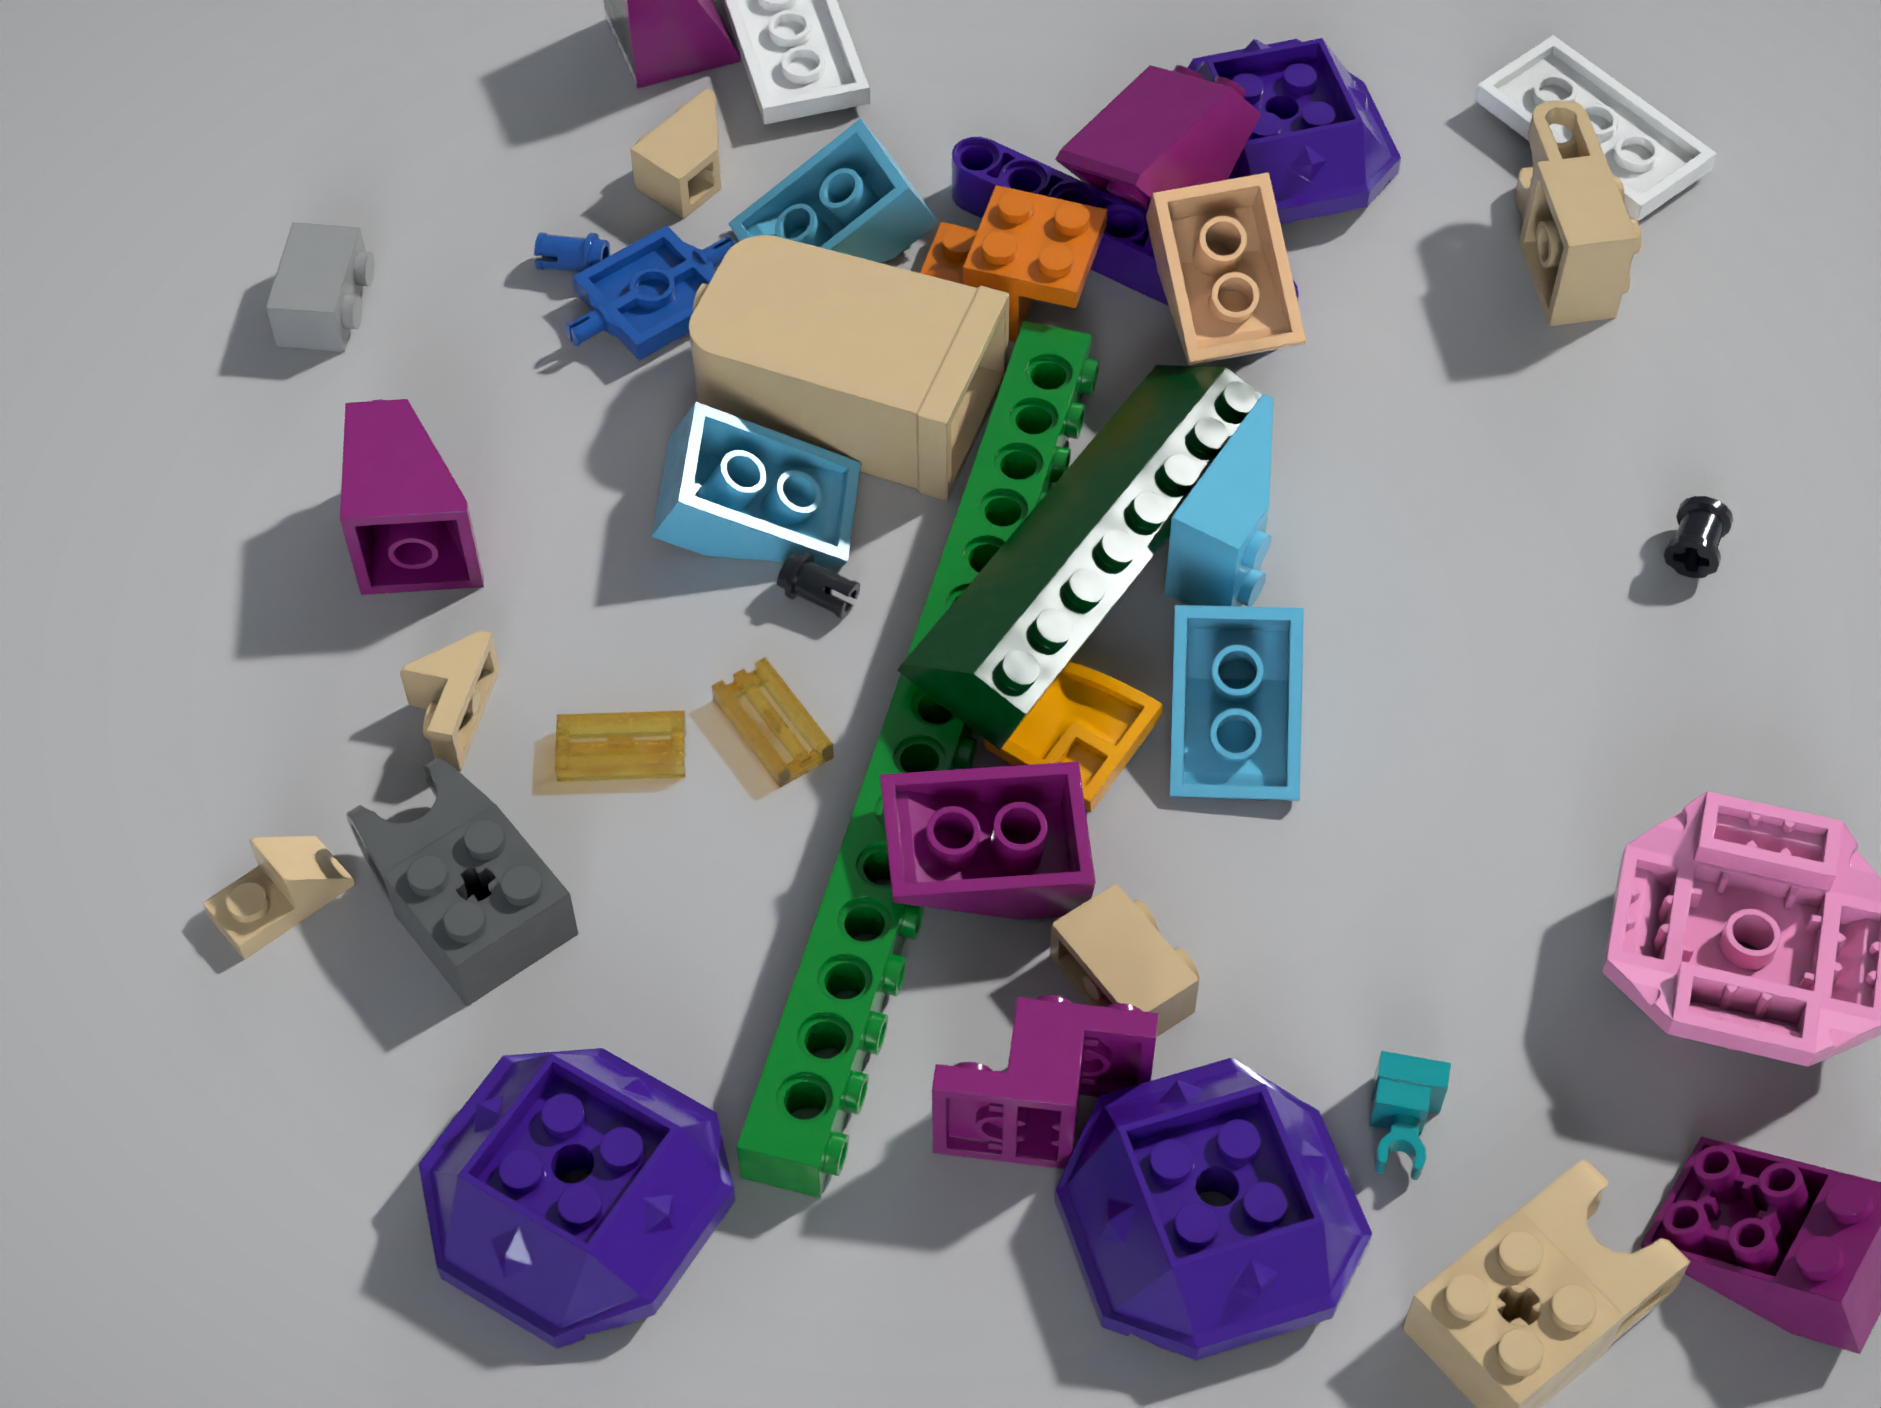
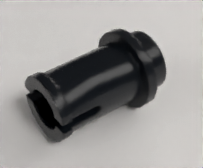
[777,552,860,619]

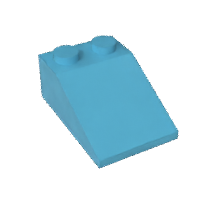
[728,118,939,263]
[1164,394,1274,607]
[651,402,861,567]
[1170,605,1304,801]

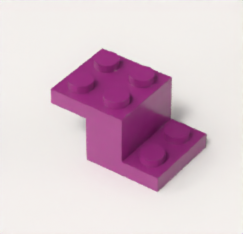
[932,995,1159,1169]

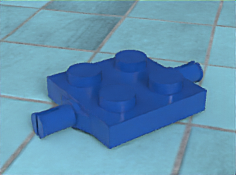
[564,225,736,361]

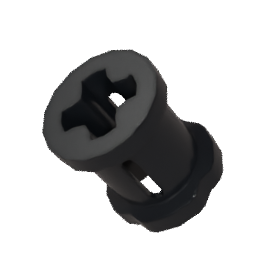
[1664,496,1733,578]

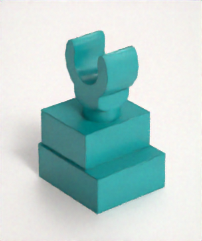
[1369,1051,1451,1180]

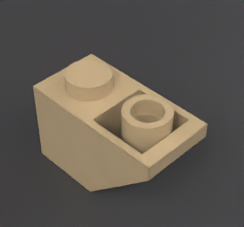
[630,88,722,220]

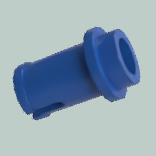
[534,232,610,272]

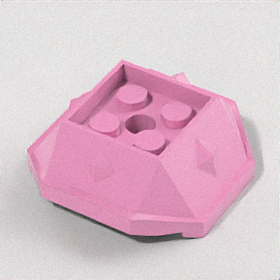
[1602,791,1881,1067]

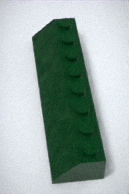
[897,365,1274,750]

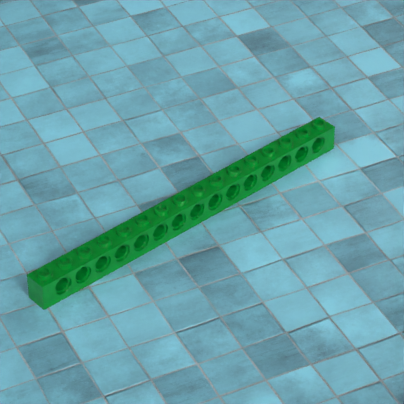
[736,320,1100,1198]

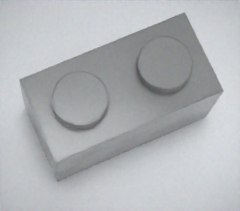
[265,222,374,352]

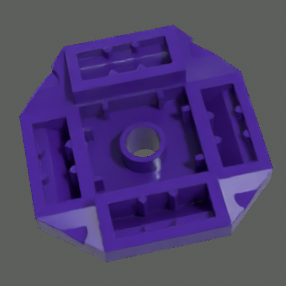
[1188,38,1401,225]
[418,1048,736,1349]
[1055,1057,1372,1360]

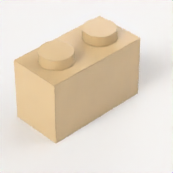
[1050,883,1200,1037]

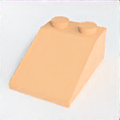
[1146,172,1306,365]

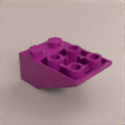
[1640,1136,1881,1354]

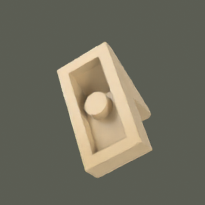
[400,630,500,771]
[203,836,355,960]

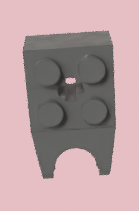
[346,757,579,1007]

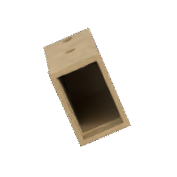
[689,235,1009,501]

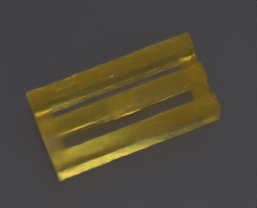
[711,657,834,788]
[554,711,686,782]

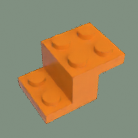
[920,185,1107,342]

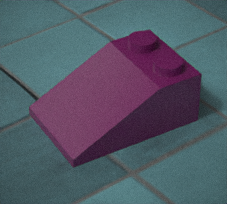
[880,761,1096,920]

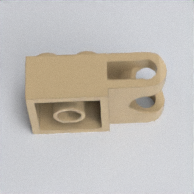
[1515,100,1641,326]
[1403,1160,1690,1408]

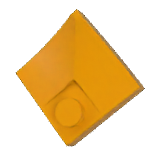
[984,662,1163,812]

